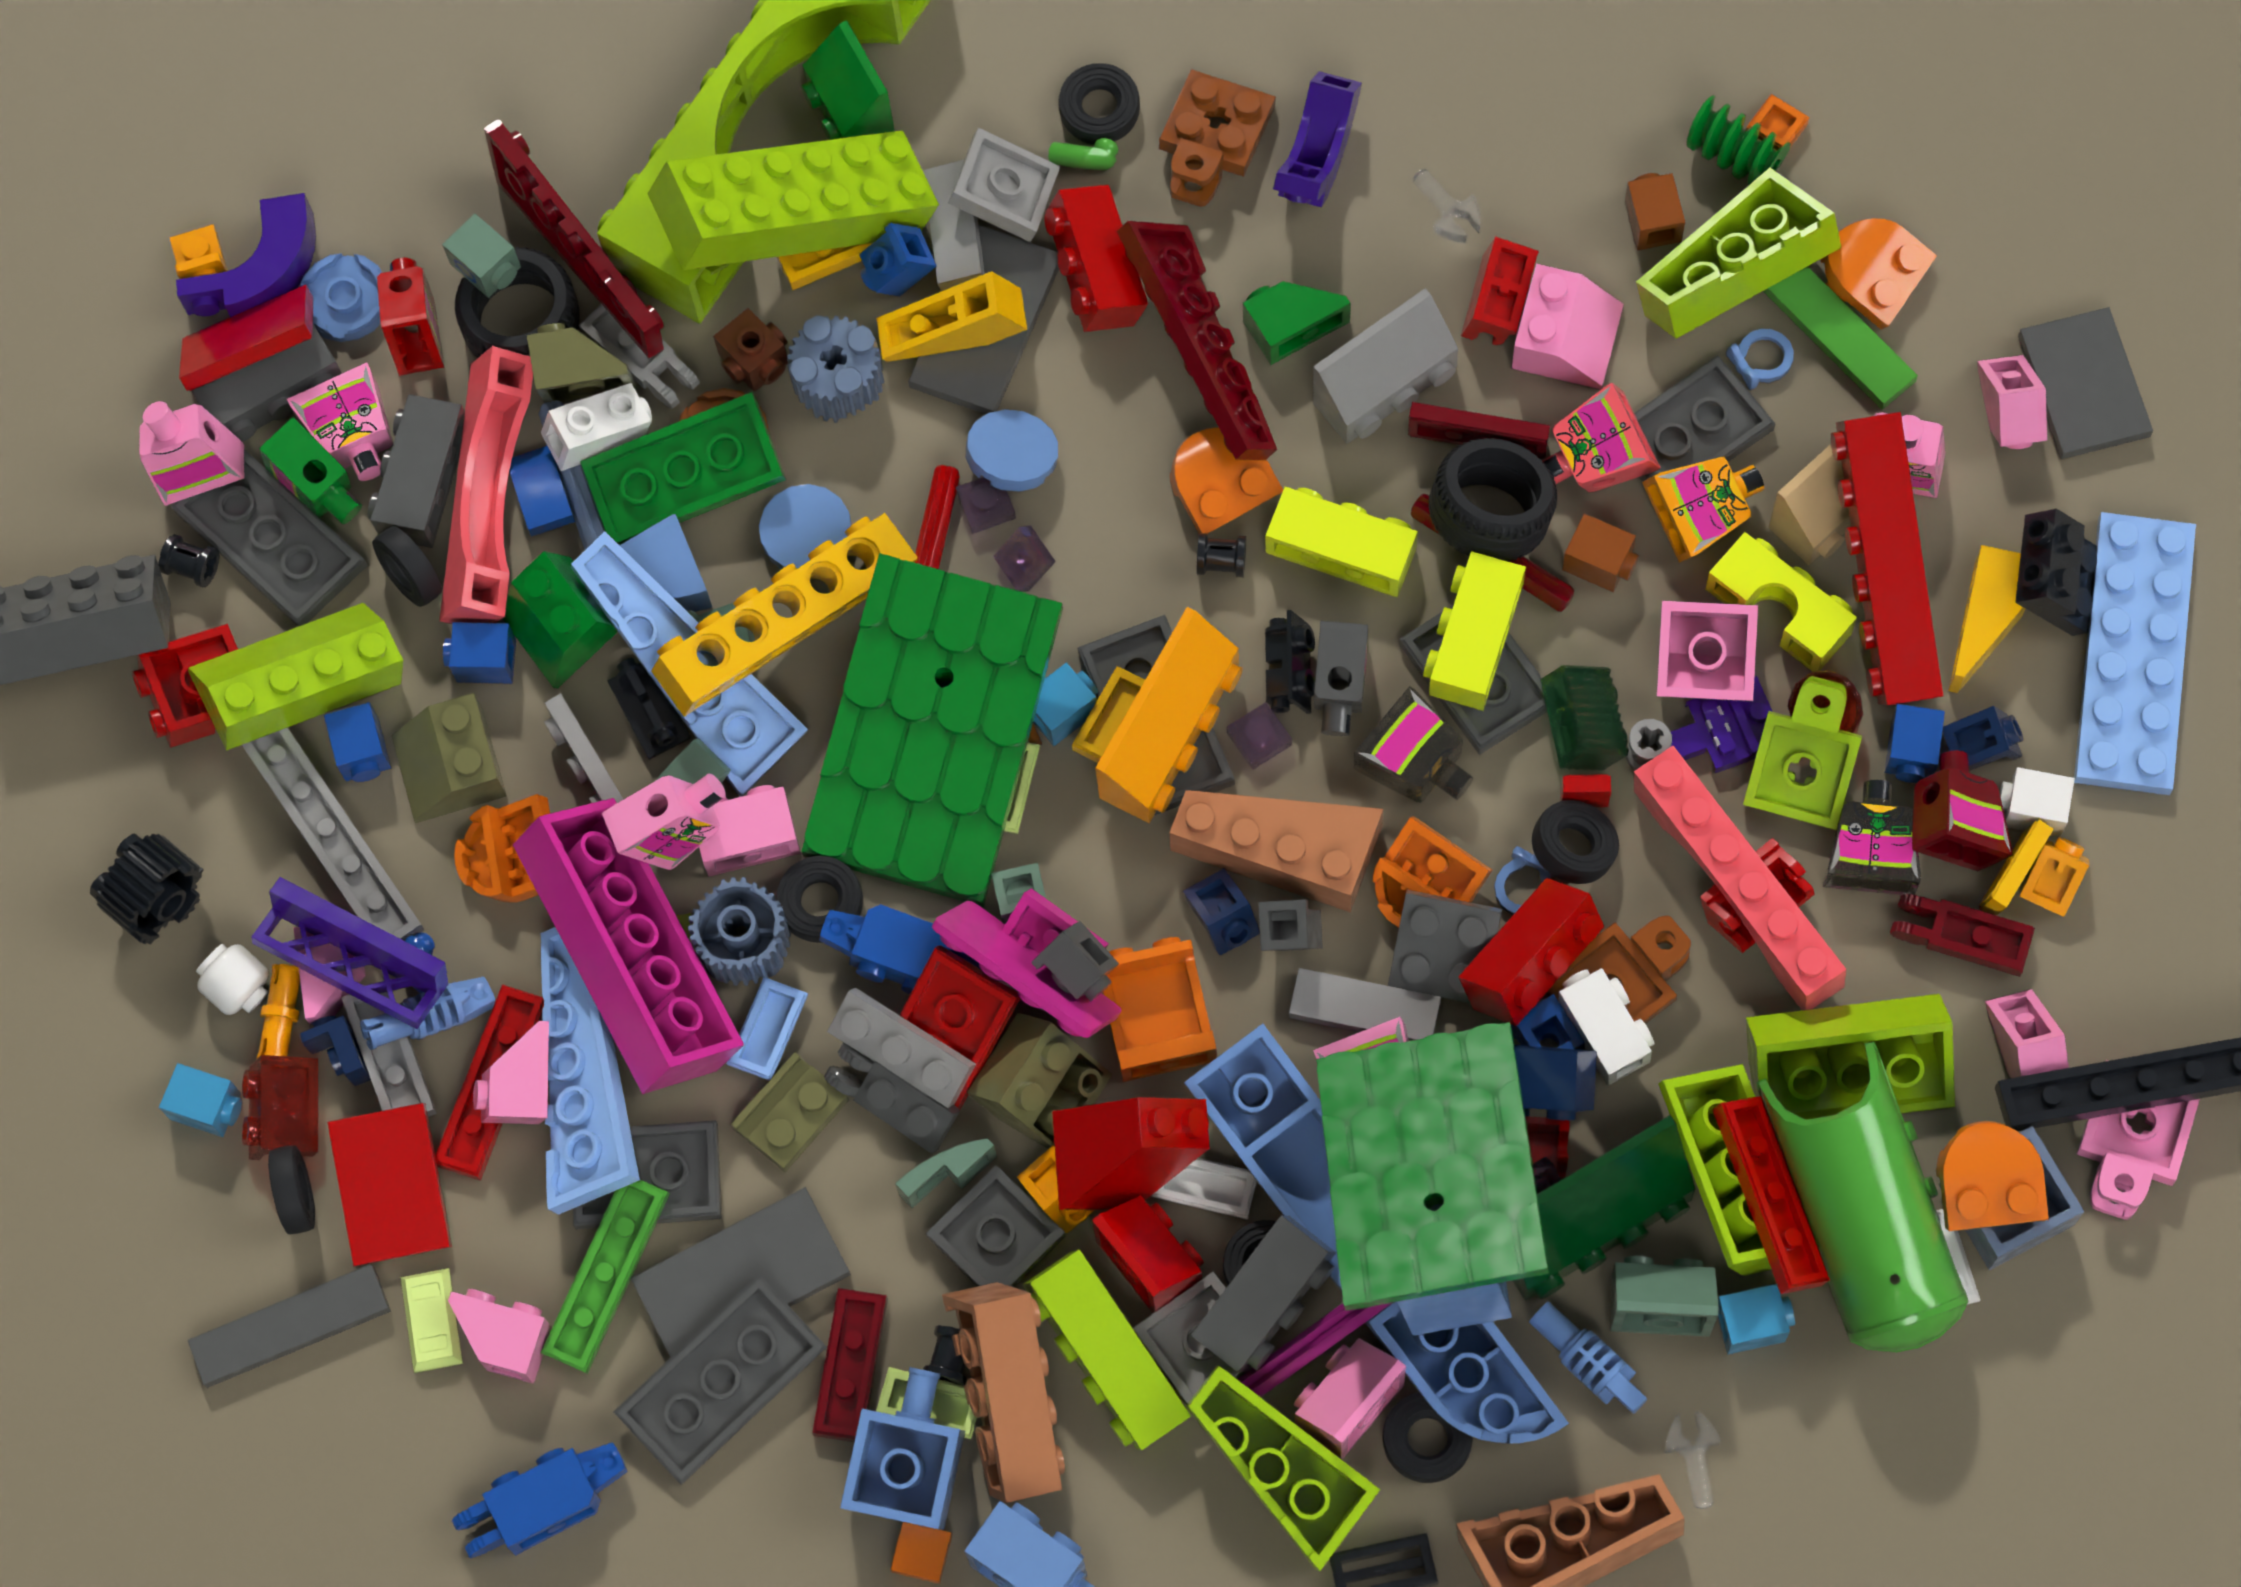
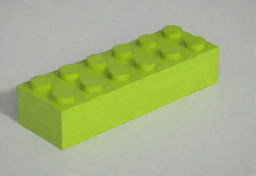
[648,130,939,270]

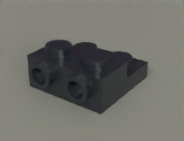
[2015,508,2097,636]

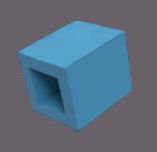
[1033,662,1099,746]
[159,1063,242,1137]
[1718,1284,1795,1355]

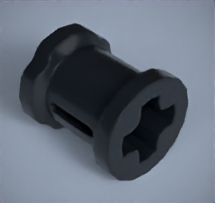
[1197,533,1246,578]
[158,534,220,588]
[923,1325,966,1386]

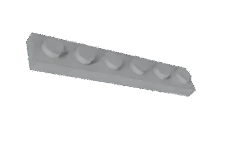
[242,728,424,940]

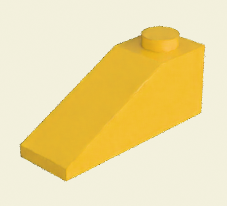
[876,271,1027,362]
[1948,545,2025,693]

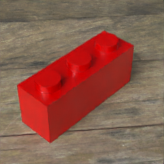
[1044,184,1149,332]
[1458,878,1605,1026]

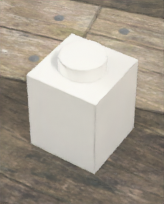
[2000,767,2075,838]

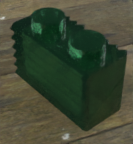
[1540,665,1629,771]

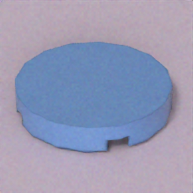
[300,253,382,342]
[965,409,1058,492]
[759,484,851,569]

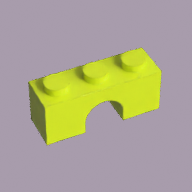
[1705,532,1857,675]

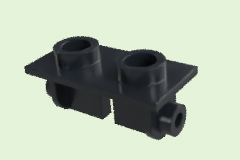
[1265,610,1315,714]
[607,658,691,760]

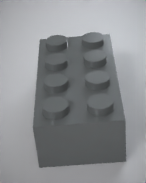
[0,554,171,685]

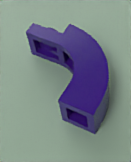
[1273,71,1362,208]
[176,193,316,317]

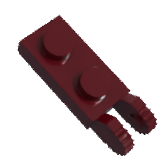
[1890,893,2035,977]

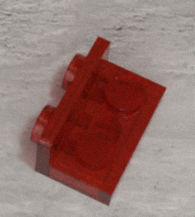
[242,1055,318,1160]

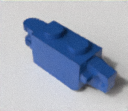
[819,904,980,995]
[452,1442,628,1558]

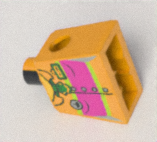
[1642,457,1764,563]

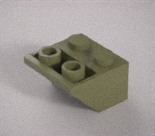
[967,1013,1112,1149]

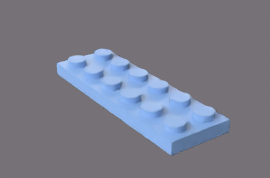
[2074,512,2196,795]

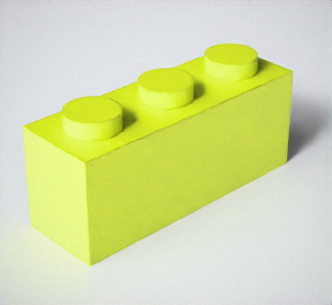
[1265,487,1418,598]
[1423,551,1526,711]

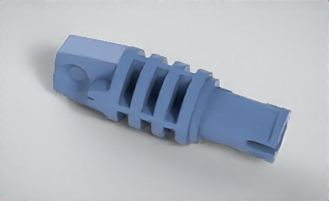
[360,977,495,1050]
[1529,1301,1647,1414]

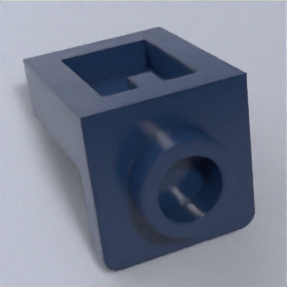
[1942,706,2023,771]
[1183,868,1260,955]
[299,1016,371,1086]

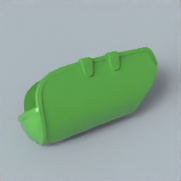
[1756,1042,1969,1352]

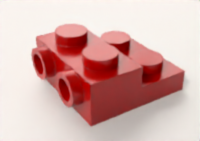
[132,624,238,748]

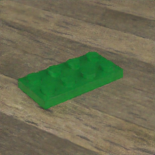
[580,392,786,545]

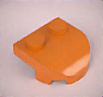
[1821,218,1937,330]
[1170,427,1283,534]
[454,794,550,903]
[1373,816,1492,927]
[1936,1121,2049,1231]

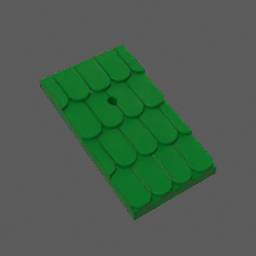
[801,553,1063,907]
[1316,1022,1549,1336]

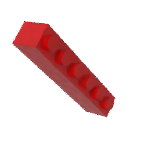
[1831,412,1944,705]

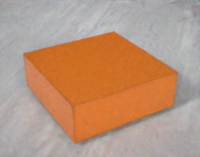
[1745,94,1809,150]
[890,1522,953,1584]

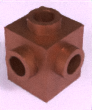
[713,308,788,392]

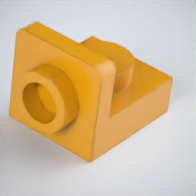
[169,224,228,279]
[2019,837,2090,917]
[1017,1145,1094,1233]

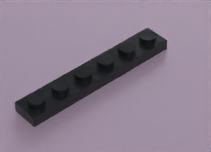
[1995,1037,2241,1132]

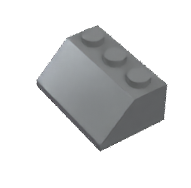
[1313,288,1458,444]

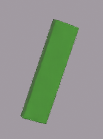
[1763,266,1918,410]
[541,1180,670,1374]

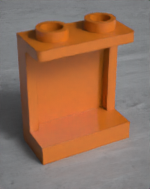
[1103,937,1217,1082]

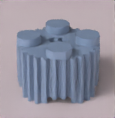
[787,315,884,423]
[688,877,791,986]

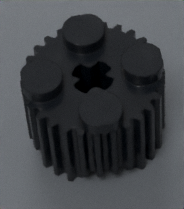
[90,833,204,945]

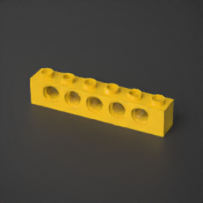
[651,513,918,717]

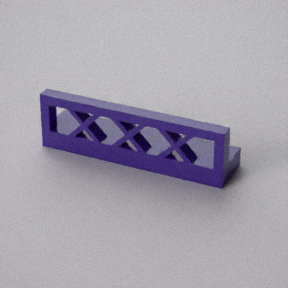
[251,877,448,1029]

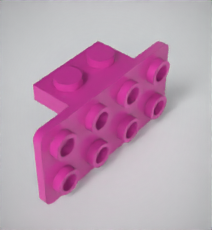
[932,888,1122,1038]

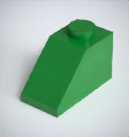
[1243,281,1351,365]

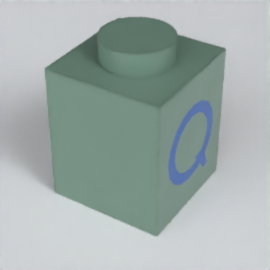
[442,214,521,298]

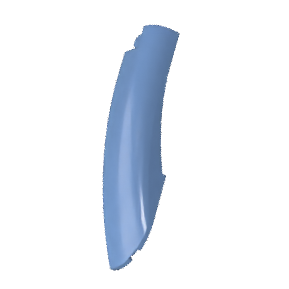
[1184,1024,1569,1444]

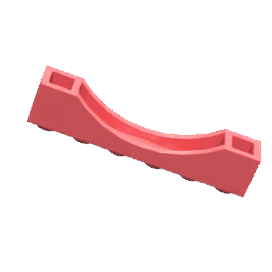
[439,346,533,625]
[1634,746,1847,1010]

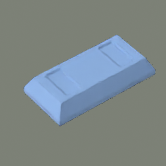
[726,977,808,1080]

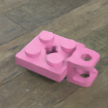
[2077,1060,2200,1220]

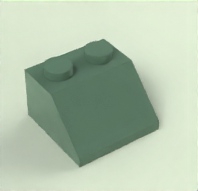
[1610,1256,1718,1337]

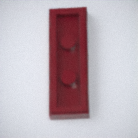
[1408,402,1550,459]
[812,1288,888,1442]

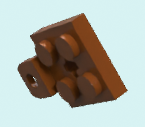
[1159,69,1276,207]
[1546,915,1691,1024]

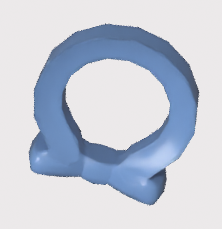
[1726,328,1794,390]
[1494,846,1554,915]

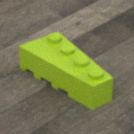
[1636,168,1841,339]
[1022,1249,1191,1451]
[1186,1366,1381,1571]

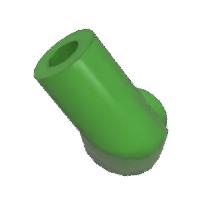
[1048,138,1118,171]

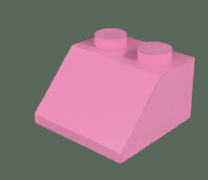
[1512,264,1624,390]
[1657,601,1758,702]
[1294,1338,1406,1460]

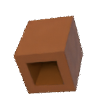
[1625,173,1685,251]
[1562,514,1639,593]

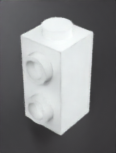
[541,383,652,471]
[1559,968,1655,1086]

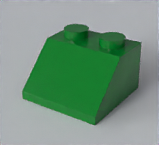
[801,20,895,140]
[503,551,618,689]

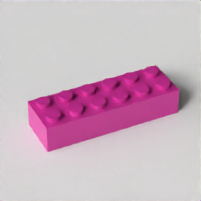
[513,798,744,1094]

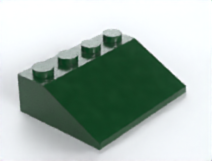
[1512,1115,1695,1301]

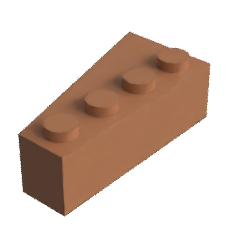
[1169,790,1383,913]
[1456,1474,1684,1587]

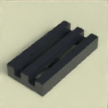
[1329,1533,1438,1587]

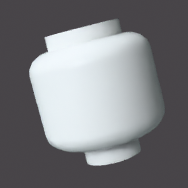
[196,944,269,1015]

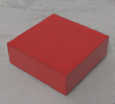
[1560,774,1611,807]

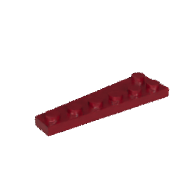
[484,120,664,359]
[1117,221,1278,460]

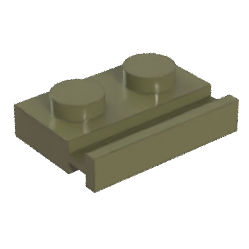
[731,1052,849,1172]

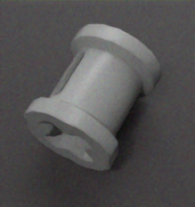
[1626,719,1672,770]

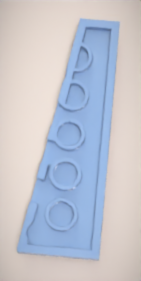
[571,531,808,797]
[540,927,640,1215]

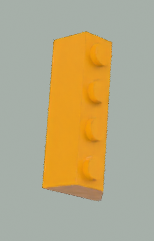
[1095,607,1243,824]

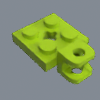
[1743,676,1862,830]

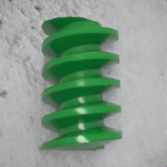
[1686,95,1791,186]

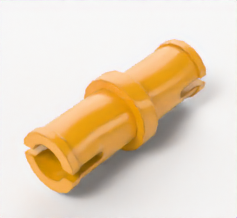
[256,964,300,1064]

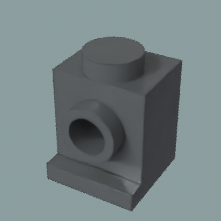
[1258,899,1323,951]
[1031,921,1119,1002]

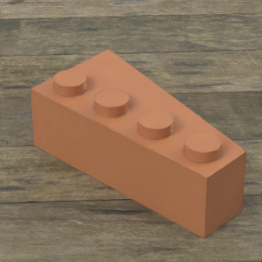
[942,1282,1065,1503]

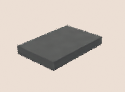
[2018,307,2153,459]
[1634,355,1776,481]
[1399,605,1558,755]
[573,1120,722,1230]

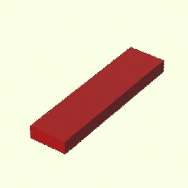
[435,985,544,1181]
[1712,1096,1830,1294]

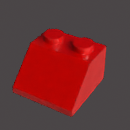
[1092,1195,1204,1314]

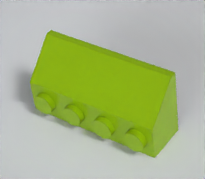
[188,603,403,751]
[1746,994,1955,1120]
[1658,1064,1772,1276]

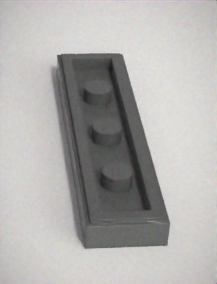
[187,1264,391,1388]

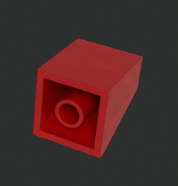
[1052,1097,1210,1210]

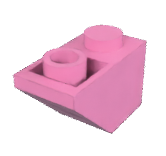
[448,1289,552,1384]

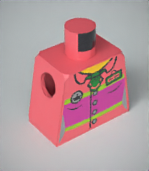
[1542,383,1661,493]

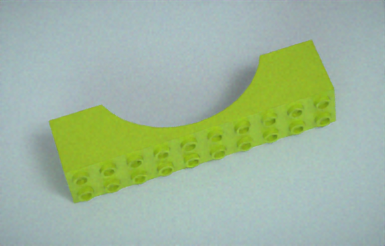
[597,0,931,324]

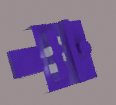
[1671,676,1773,774]

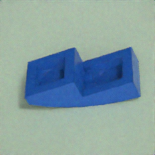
[509,446,575,537]

